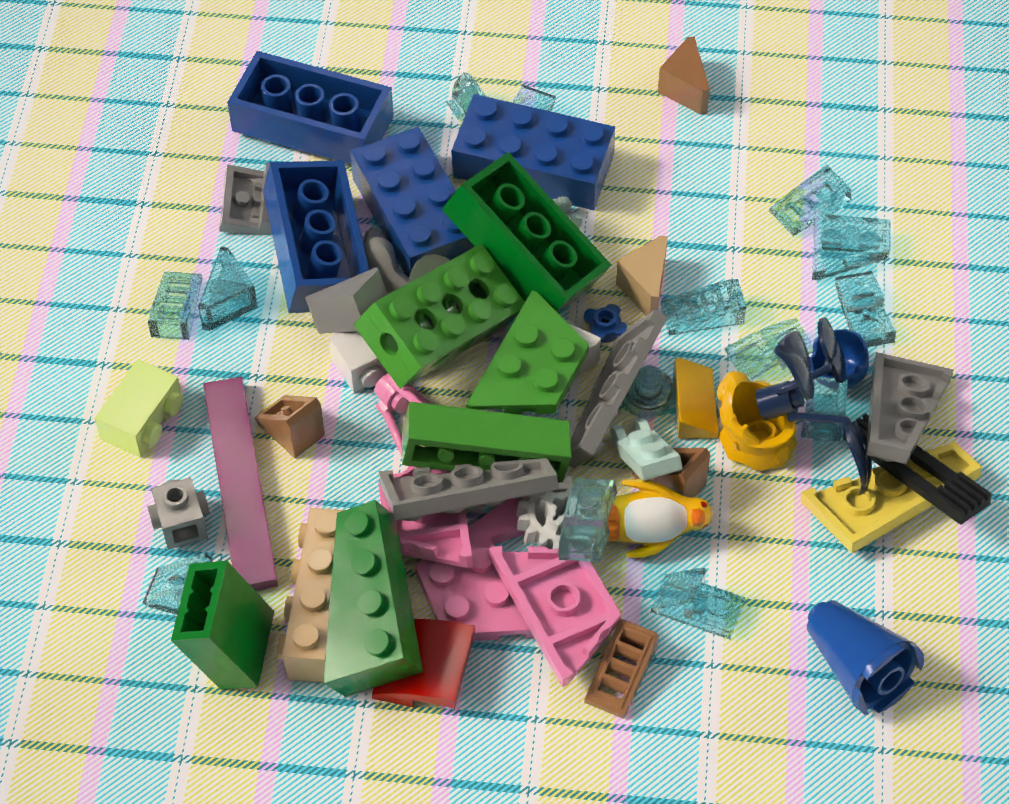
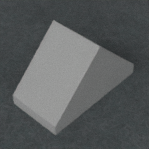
[305,267,388,334]

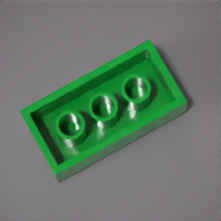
[442,152,612,314]

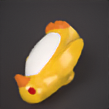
[606,479,713,558]

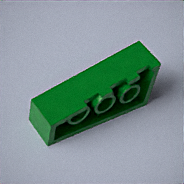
[324,500,423,697]

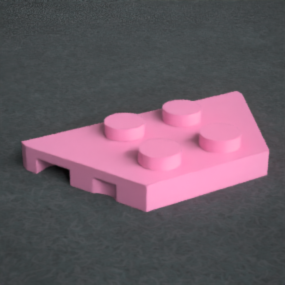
[378,466,474,568]
[489,546,621,687]

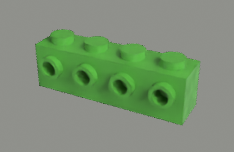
[402,402,571,483]

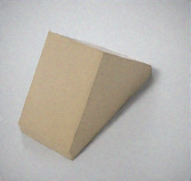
[616,235,668,315]

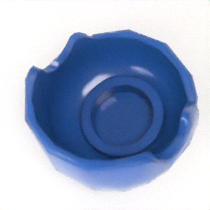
[809,329,869,391]

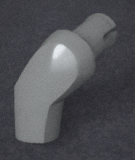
[363,227,409,294]

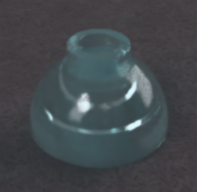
[446,72,487,120]
[622,365,675,418]

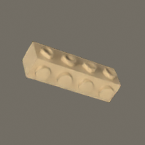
[277,508,344,683]

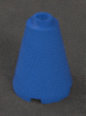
[807,600,924,715]

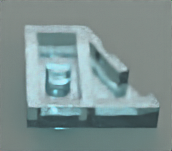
[812,213,891,281]

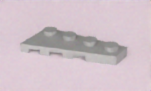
[569,309,668,468]
[866,352,954,464]
[378,458,559,521]

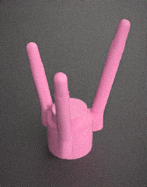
[374,373,432,457]

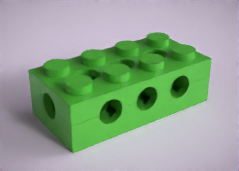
[353,243,525,389]

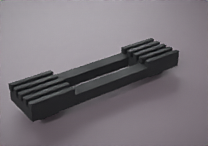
[843,413,991,525]

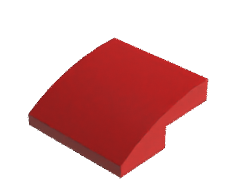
[372,619,475,709]

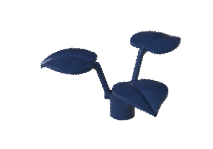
[756,317,872,495]

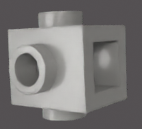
[147,477,210,550]

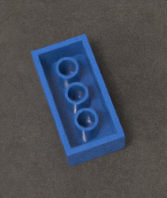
[227,51,394,164]
[451,94,615,211]
[350,126,475,277]
[263,160,369,313]

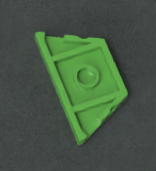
[466,290,589,414]

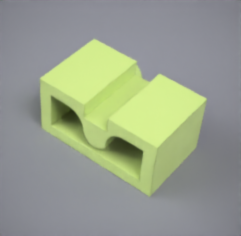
[94,359,183,458]

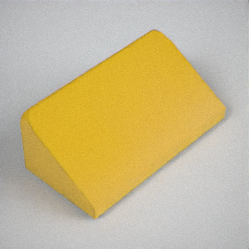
[673,358,718,439]

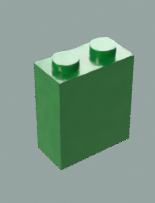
[171,560,275,690]

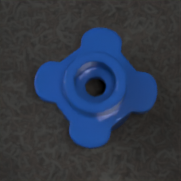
[583,304,627,343]

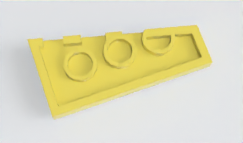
[801,442,982,554]

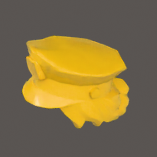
[717,371,798,471]

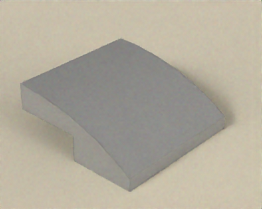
[219,162,272,235]

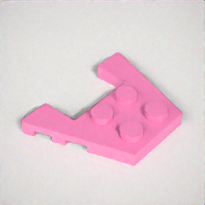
[415,497,534,641]

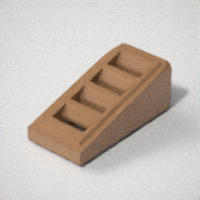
[584,619,659,719]

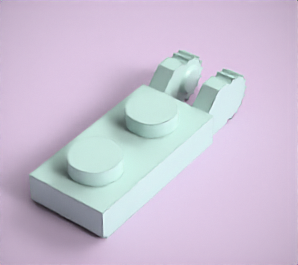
[610,417,682,481]

